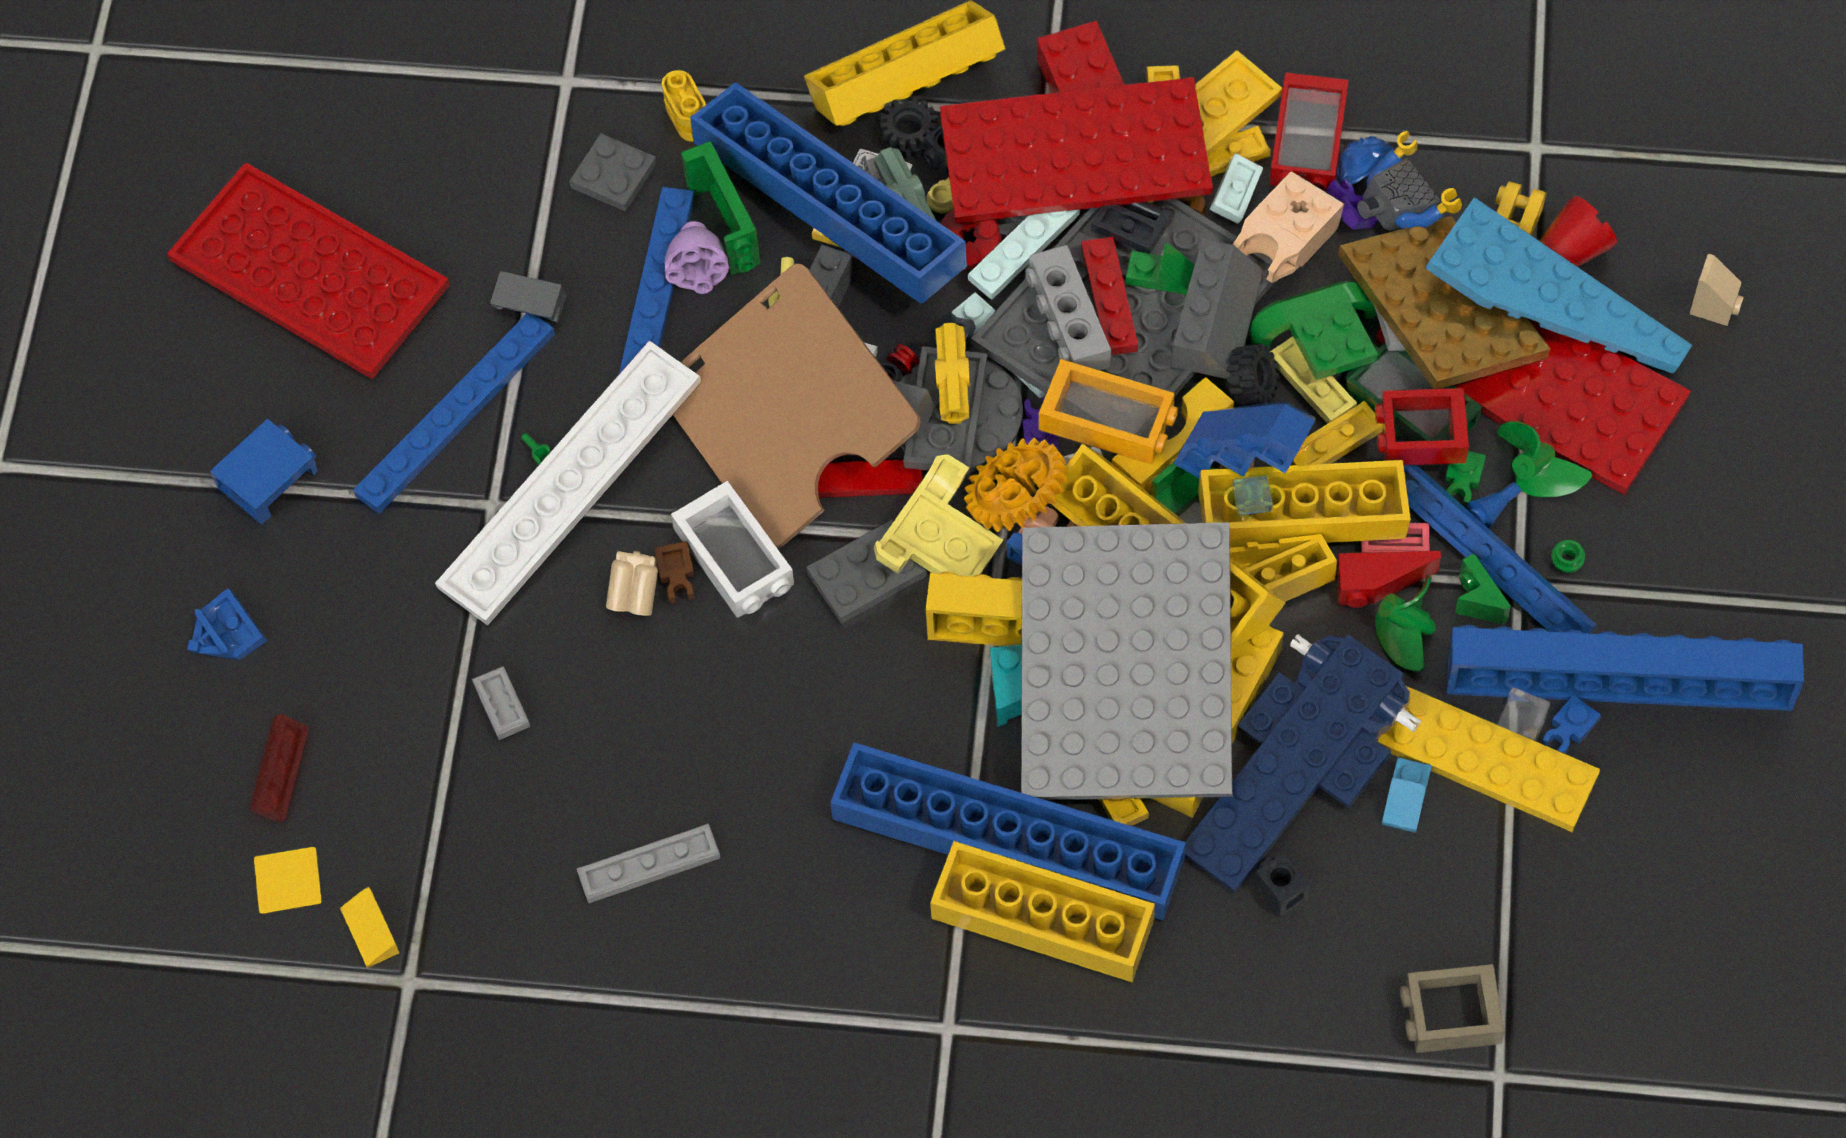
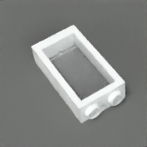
[671,481,794,618]

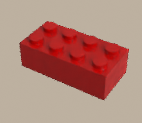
[1037,21,1124,93]

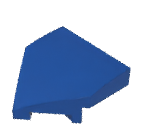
[187,588,268,660]

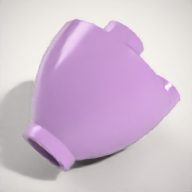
[665,222,729,294]

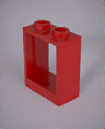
[1375,388,1469,465]

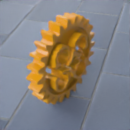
[964,438,1068,532]

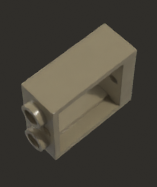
[1400,964,1505,1053]

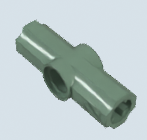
[874,147,936,220]

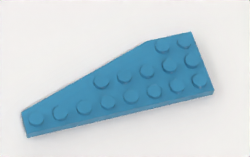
[1425,197,1692,373]

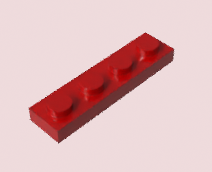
[1081,237,1138,355]

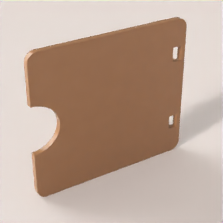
[673,264,921,548]

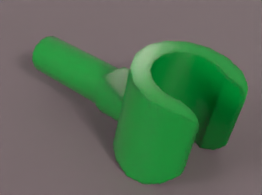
[521,433,552,466]

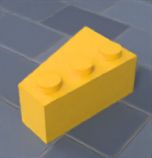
[1230,534,1337,602]

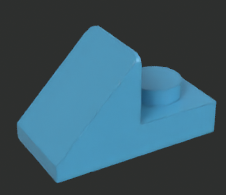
[1382,758,1432,833]

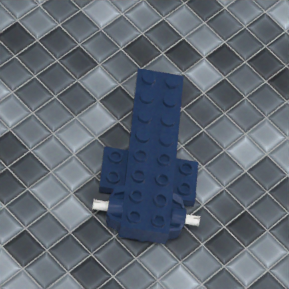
[1185,634,1421,894]

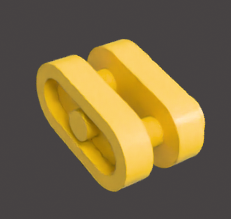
[662,70,706,142]
[1495,181,1547,236]

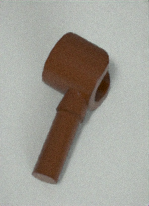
[1176,196,1207,216]

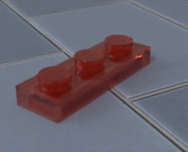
[249,714,309,823]

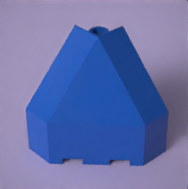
[1174,401,1315,479]

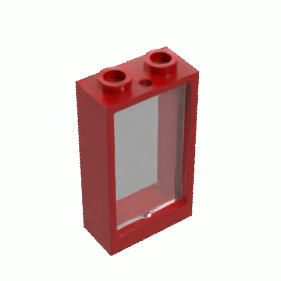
[1270,73,1349,192]

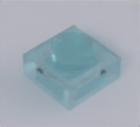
[1232,475,1273,516]

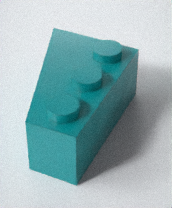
[990,645,1022,727]

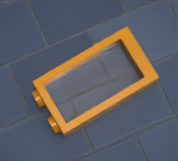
[1038,359,1178,464]

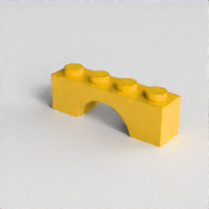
[1112,377,1234,493]

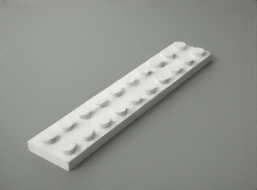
[435,341,701,625]

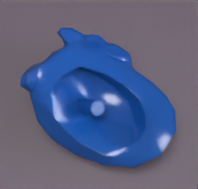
[1336,136,1394,184]

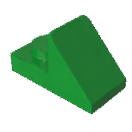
[1126,243,1195,295]
[1455,554,1511,624]

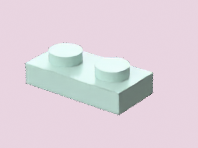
[1210,153,1263,224]

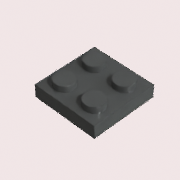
[569,133,657,212]

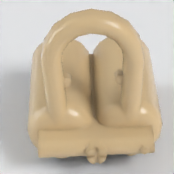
[606,551,658,616]

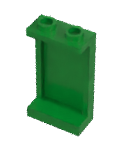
[681,141,761,275]

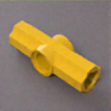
[935,323,970,424]

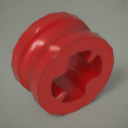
[887,344,920,376]

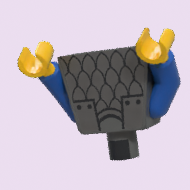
[1358,131,1462,231]

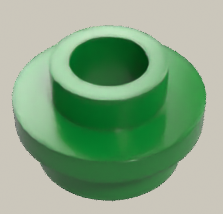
[1551,540,1585,573]

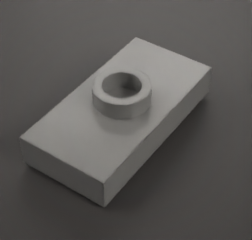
[472,666,530,740]

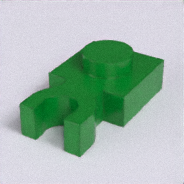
[1445,451,1486,508]

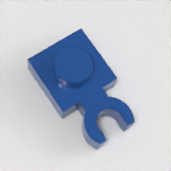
[1542,695,1601,754]

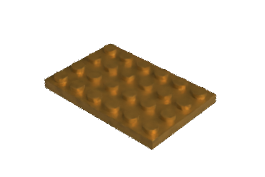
[1338,216,1550,389]

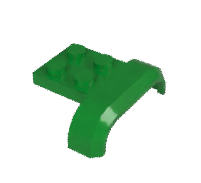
[1247,281,1378,380]

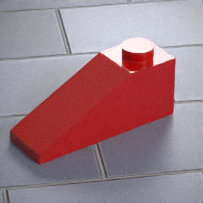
[1336,551,1441,608]

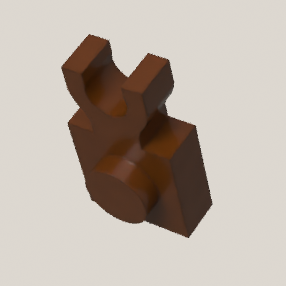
[654,541,695,604]

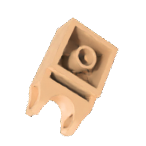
[1233,171,1344,283]

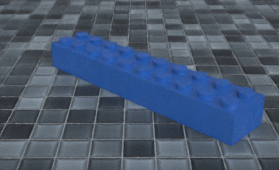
[690,82,967,304]
[1446,625,1804,711]
[830,743,1186,921]

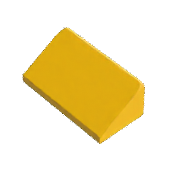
[340,887,399,968]

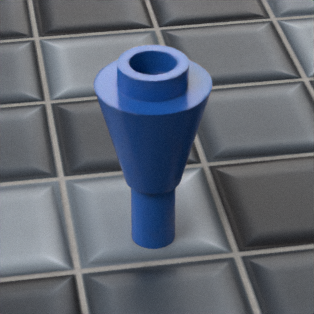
[1467,482,1521,529]

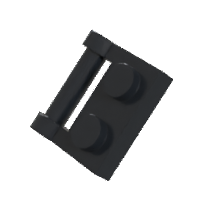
[1091,202,1175,254]

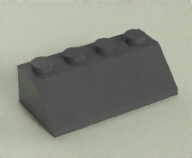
[1171,238,1264,379]

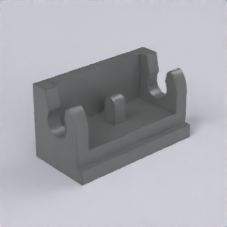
[490,271,567,322]

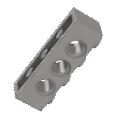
[1026,245,1111,370]

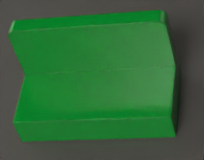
[1151,461,1215,517]

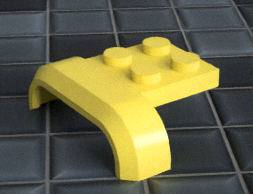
[874,454,1003,576]

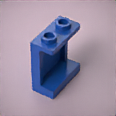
[210,419,318,525]

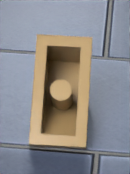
[1690,254,1744,326]

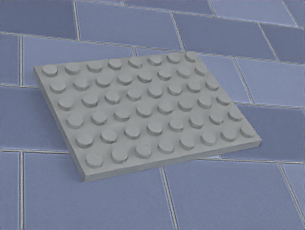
[1021,522,1233,800]

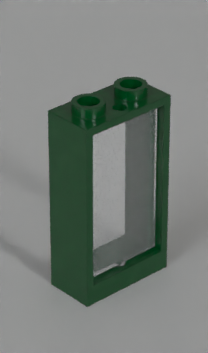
[1346,342,1482,466]

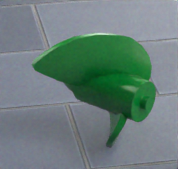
[1497,421,1592,497]
[1376,574,1436,672]

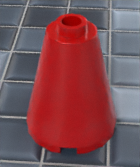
[1540,196,1618,267]

